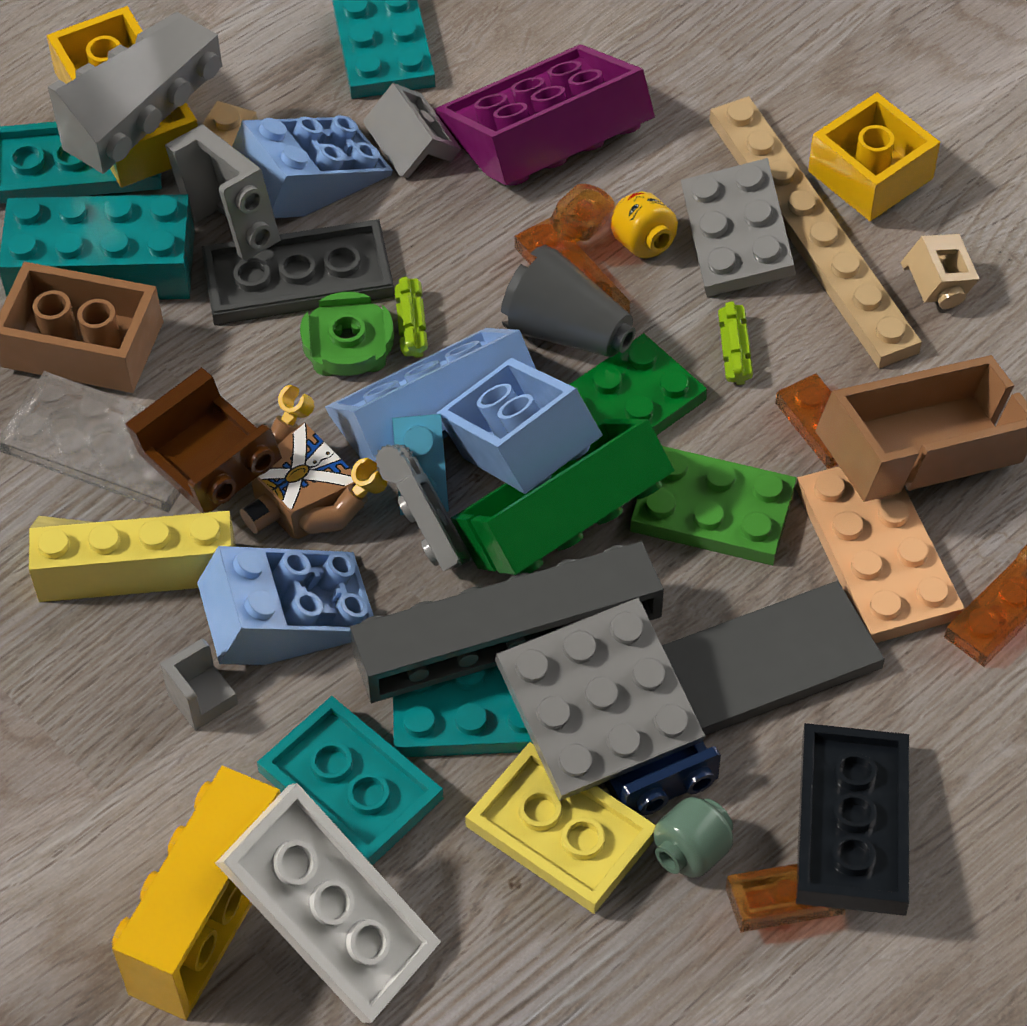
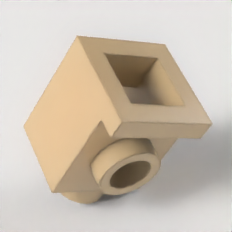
[900,234,979,309]

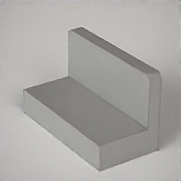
[363,83,461,178]

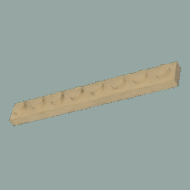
[709,96,922,369]

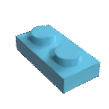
[392,414,449,515]

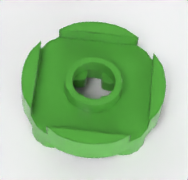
[300,292,394,376]

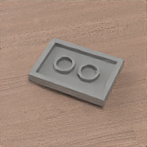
[681,158,796,297]

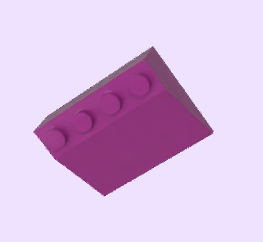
[435,44,655,186]

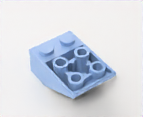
[232,115,393,218]
[197,546,374,665]

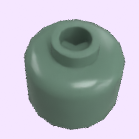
[653,797,733,878]

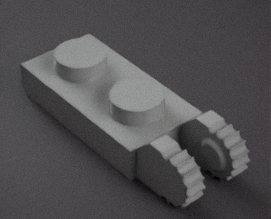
[374,444,471,571]

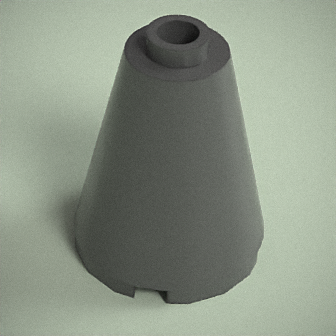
[501,245,636,357]

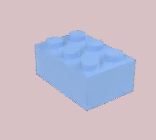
[436,357,603,494]

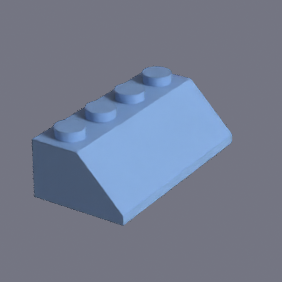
[325,328,536,461]

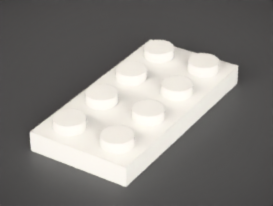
[215,783,441,1023]

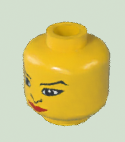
[611,191,678,259]

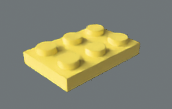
[465,742,656,914]

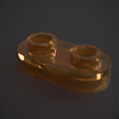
[550,184,615,243]

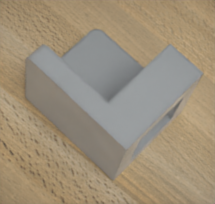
[160,639,238,730]

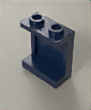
[604,741,721,815]

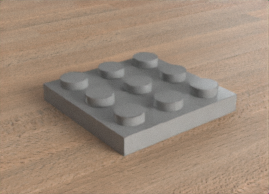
[495,597,705,801]

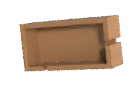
[815,355,1027,502]

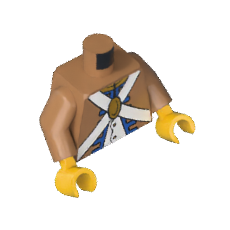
[240,385,388,539]

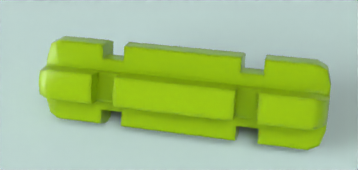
[394,276,428,358]
[718,301,753,385]

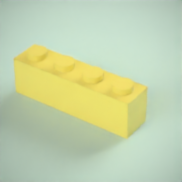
[29,511,236,602]

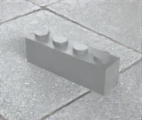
[48,12,223,174]

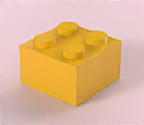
[808,92,940,221]

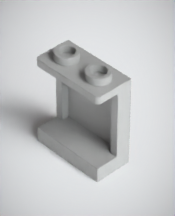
[165,124,281,261]

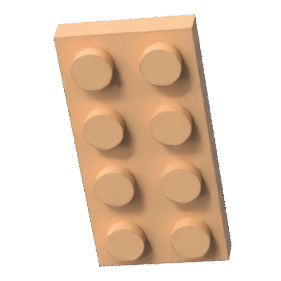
[796,466,965,643]

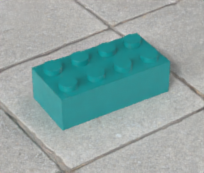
[0,194,195,300]

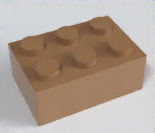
[0,262,163,393]

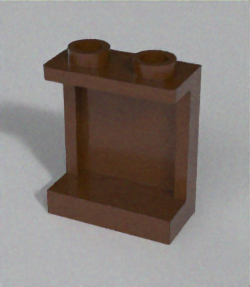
[125,367,282,513]

